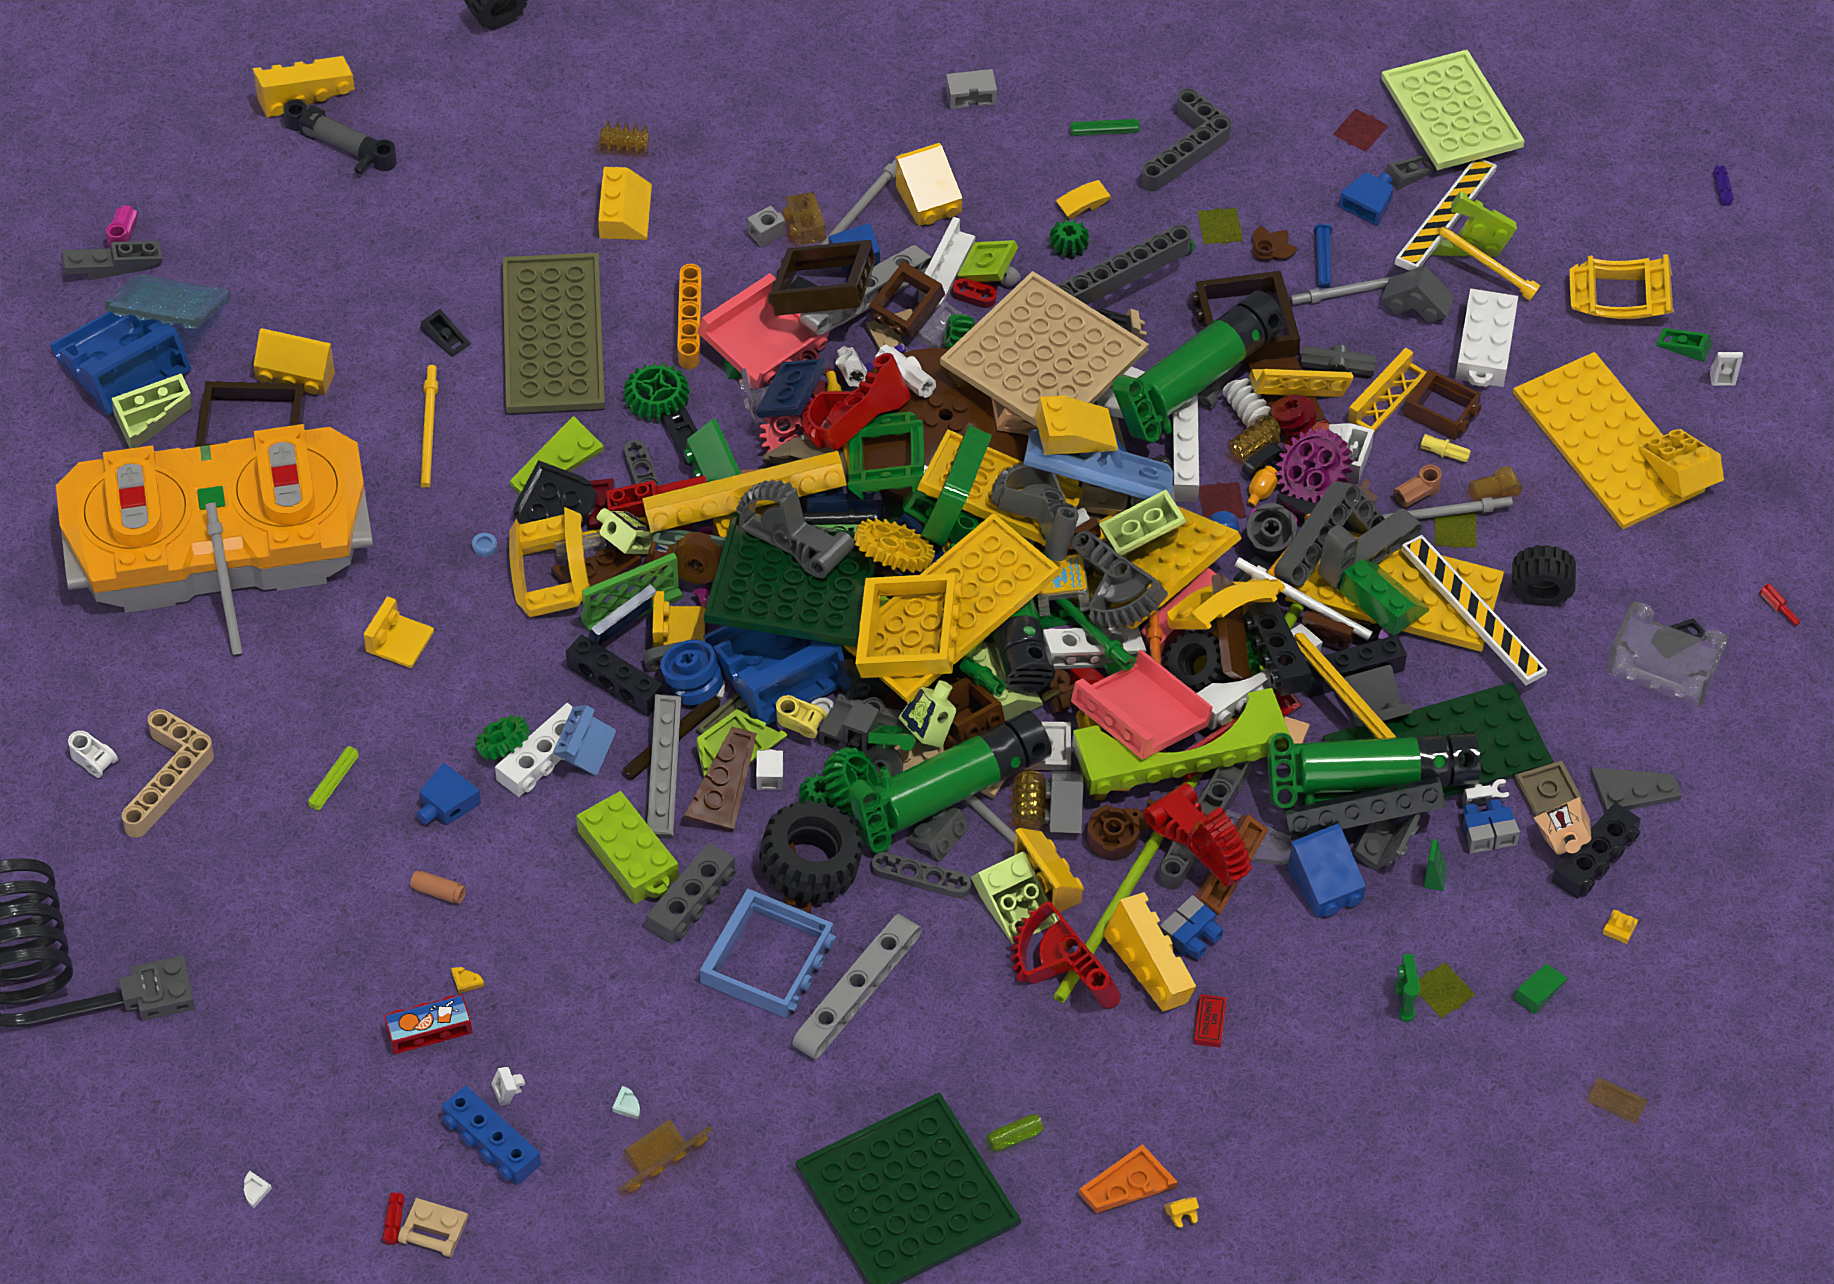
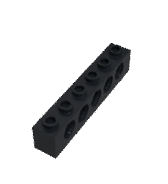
[1284,776,1446,840]

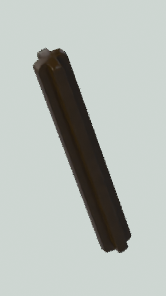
[622,695,721,780]

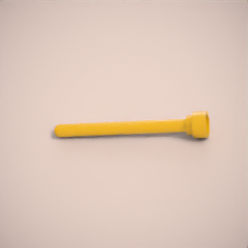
[1439,227,1541,301]

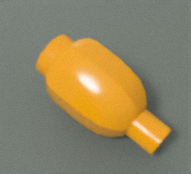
[1247,466,1278,508]

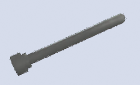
[1198,363,1244,411]

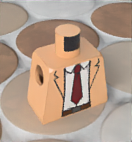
[1534,797,1591,855]

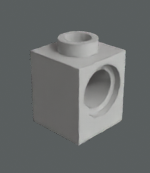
[747,206,786,247]

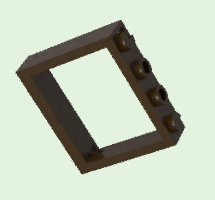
[768,240,876,316]
[1192,271,1300,363]
[196,381,306,452]

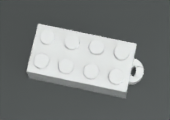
[1455,289,1518,387]

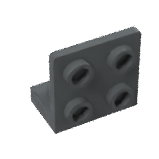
[1344,665,1413,727]
[1352,813,1421,871]

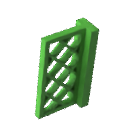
[580,553,683,633]

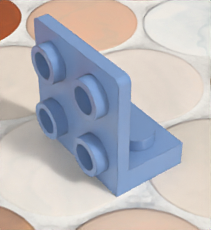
[553,705,616,776]

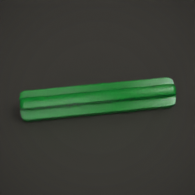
[1070,119,1140,136]

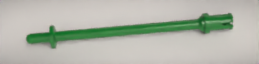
[1051,595,1136,671]

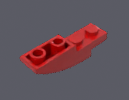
[606,475,708,517]

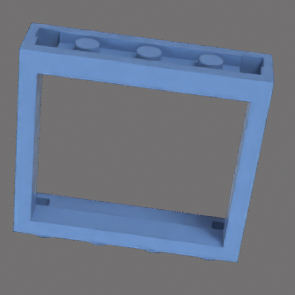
[700,888,836,1019]

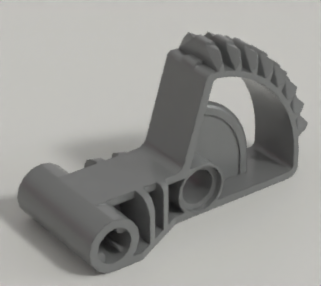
[991,463,1079,561]
[736,479,855,578]
[1072,531,1168,630]

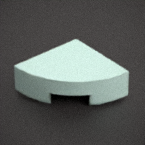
[612,1086,640,1120]

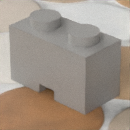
[946,69,997,109]

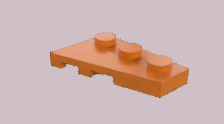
[1079,1144,1178,1213]

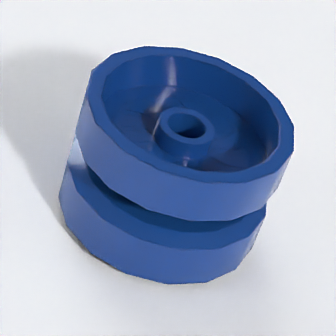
[660,639,724,705]

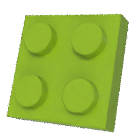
[957,240,1018,282]

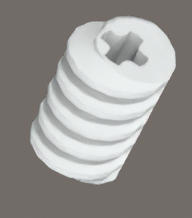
[1222,378,1271,431]

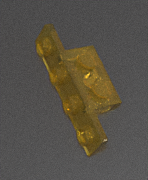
[617,1119,713,1193]

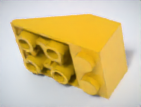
[1639,429,1724,498]

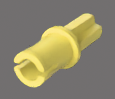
[1420,434,1471,462]

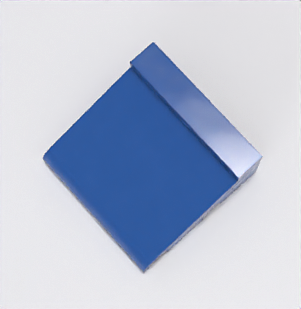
[50,298,192,416]
[703,626,844,726]

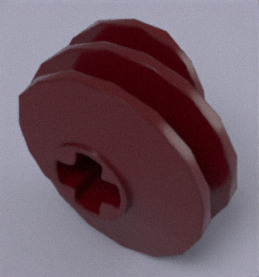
[1271,394,1318,436]

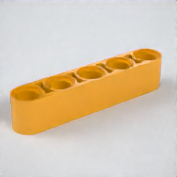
[678,263,702,369]

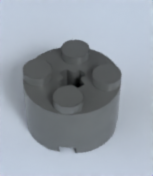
[1246,503,1297,560]

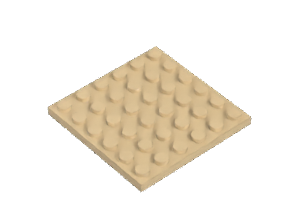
[940,271,1149,427]

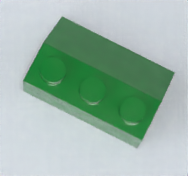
[684,418,741,482]
[1339,559,1429,636]

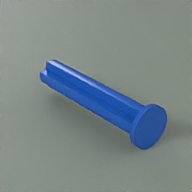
[1313,223,1333,288]

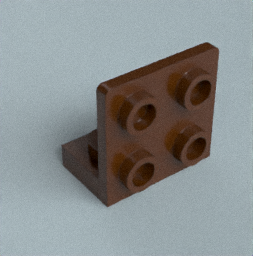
[1302,610,1362,650]

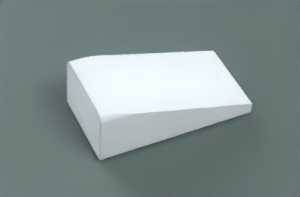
[1710,352,1743,386]

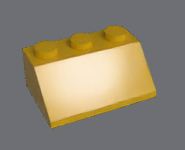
[598,167,652,240]
[253,328,335,395]
[1014,828,1084,913]

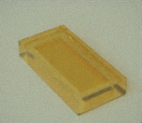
[1587,1077,1648,1124]

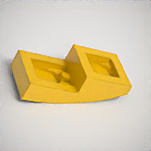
[1056,180,1112,220]

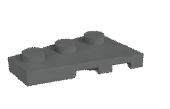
[1591,767,1682,812]

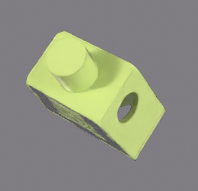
[597,508,656,554]
[899,680,956,748]

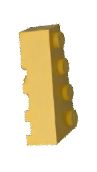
[253,56,355,118]
[1103,892,1196,1012]

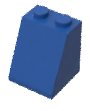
[1288,823,1366,918]

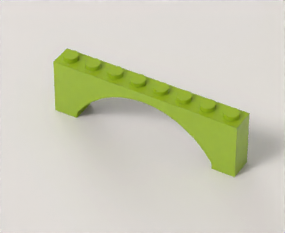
[1072,688,1291,795]

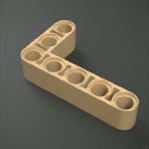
[122,709,214,838]

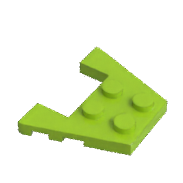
[1431,191,1517,257]

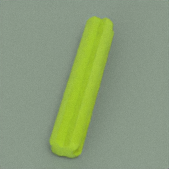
[308,746,358,810]

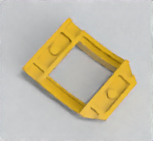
[1569,254,1675,319]
[509,507,590,617]
[1166,578,1286,629]

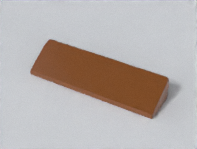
[1195,814,1268,915]

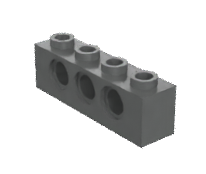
[646,843,736,944]

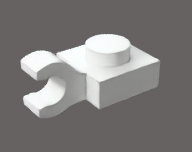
[1461,779,1509,806]

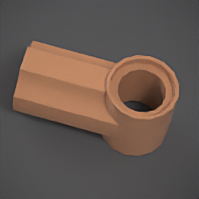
[1394,465,1442,508]

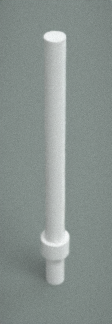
[1234,557,1372,641]

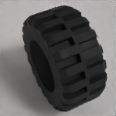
[759,801,863,903]

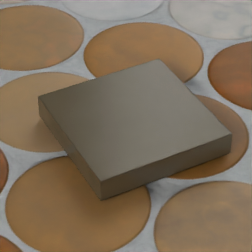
[1514,760,1584,817]

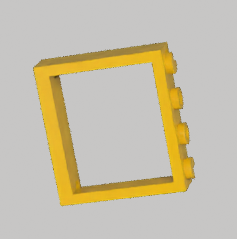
[856,573,964,678]

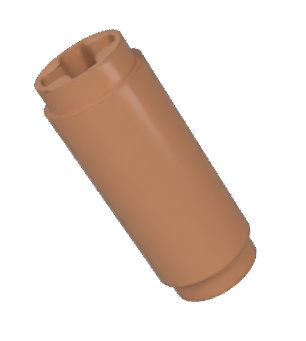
[410,870,466,904]

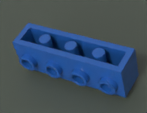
[441,1085,541,1185]

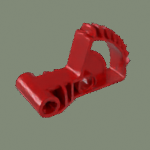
[802,353,911,450]
[1143,782,1252,887]
[1011,902,1121,1009]

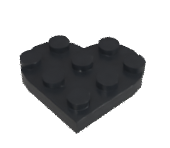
[513,460,598,525]

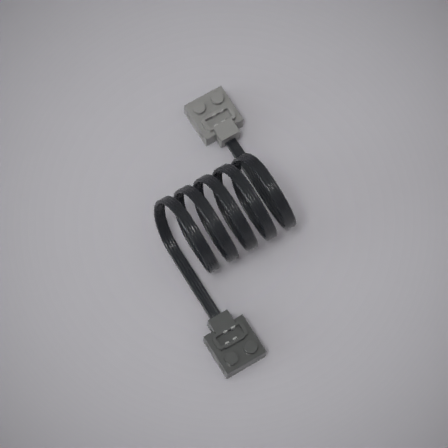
[0,858,195,1027]

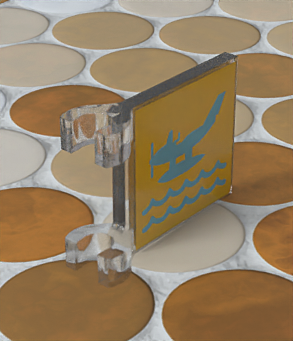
[1037,554,1090,616]

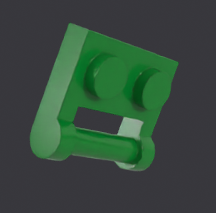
[868,725,920,751]
[1394,954,1420,1022]

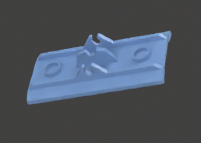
[1023,428,1174,500]

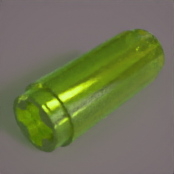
[986,1113,1044,1152]

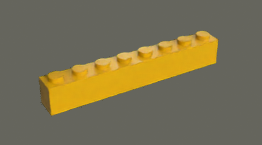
[642,451,847,533]

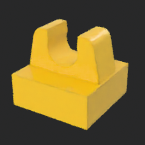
[1603,910,1638,944]
[1164,1197,1199,1227]

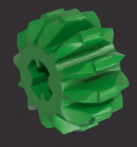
[1049,218,1089,259]
[944,314,975,349]
[798,772,835,808]

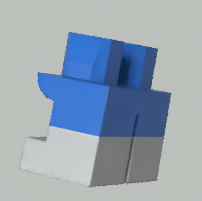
[1462,799,1520,854]
[1159,895,1224,960]

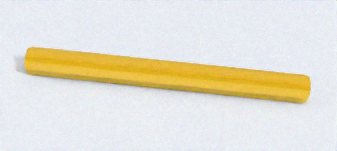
[1294,633,1396,739]

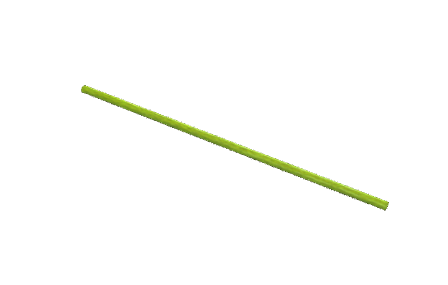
[1053,603,1305,1003]

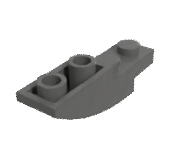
[61,241,163,280]

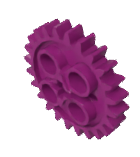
[1276,427,1354,504]

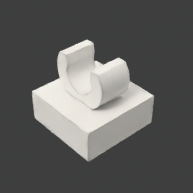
[491,1067,525,1106]

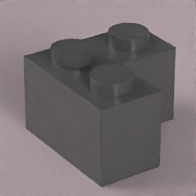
[1381,266,1454,323]
[819,701,879,753]
[1045,771,1083,833]

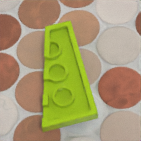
[510,416,604,495]

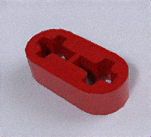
[953,278,997,308]

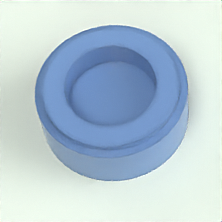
[472,533,497,557]

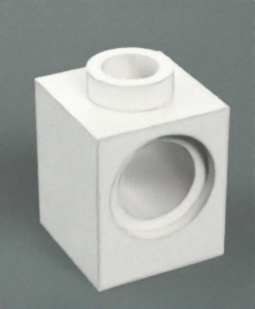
[756,749,783,790]

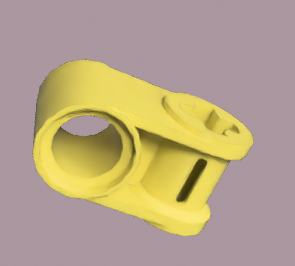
[776,695,827,738]

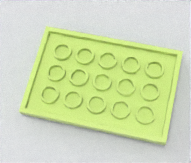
[1381,50,1525,170]

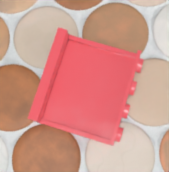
[697,273,830,389]
[1071,650,1213,760]

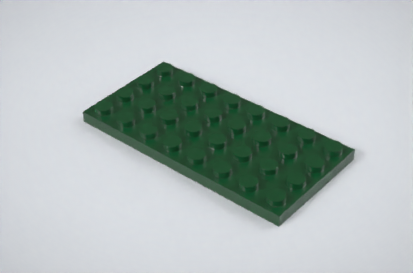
[1322,682,1554,798]

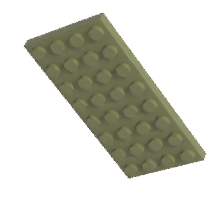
[503,253,605,413]

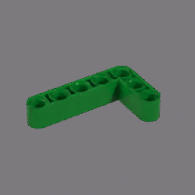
[921,425,992,547]

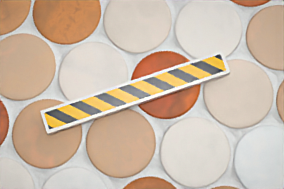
[1395,159,1497,271]
[1401,535,1547,685]

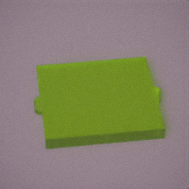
[1198,208,1243,245]
[1435,512,1476,549]
[1419,962,1475,1018]

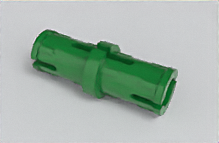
[960,656,1006,696]

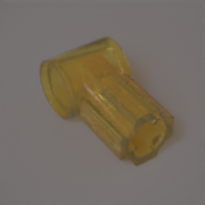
[1469,466,1523,501]

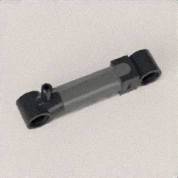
[283,99,397,174]

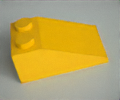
[1035,395,1118,455]

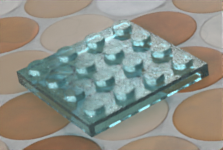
[105,274,230,329]

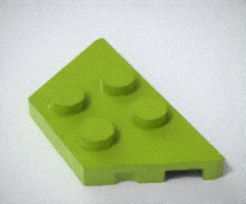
[696,709,787,777]

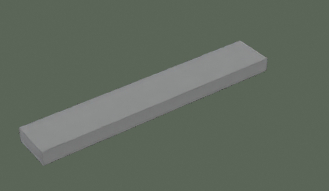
[647,694,681,838]

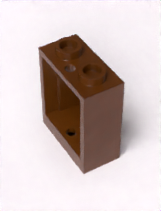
[869,261,945,339]
[1404,369,1482,440]
[947,676,1005,744]

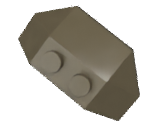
[762,435,849,485]

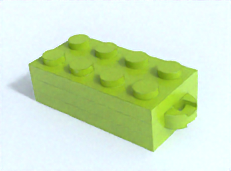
[576,791,679,904]

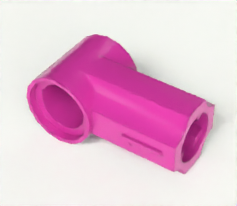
[106,205,138,249]

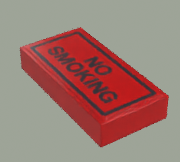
[1194,994,1227,1048]

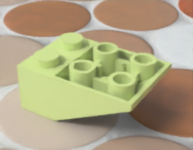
[971,851,1058,945]

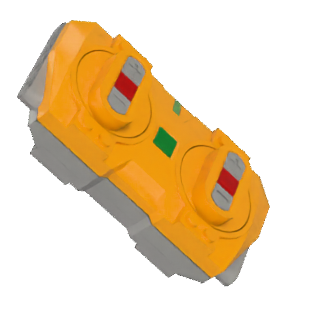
[56,424,373,613]

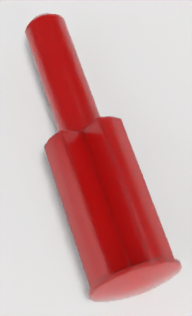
[1759,583,1800,626]

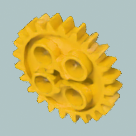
[853,518,935,573]

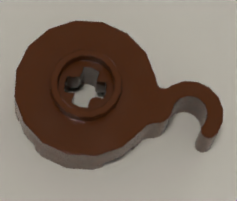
[646,532,723,584]
[1087,798,1155,859]

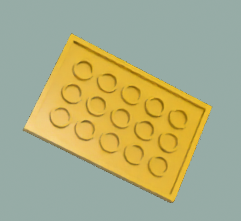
[917,430,1085,546]
[1068,506,1241,630]

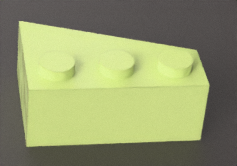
[112,374,192,448]

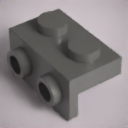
[907,807,969,862]

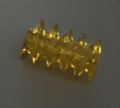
[600,121,650,155]
[1227,415,1281,463]
[1012,770,1046,830]

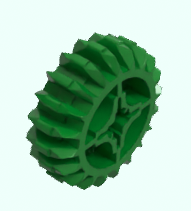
[623,362,690,423]
[822,747,882,817]

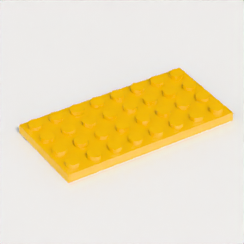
[1513,352,1705,530]
[843,513,1061,703]
[1285,531,1504,652]

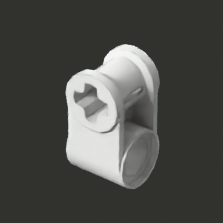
[68,730,118,778]

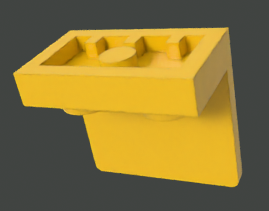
[653,591,706,648]
[364,596,434,668]

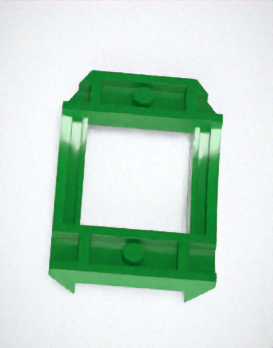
[848,411,924,500]

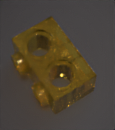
[783,191,826,246]

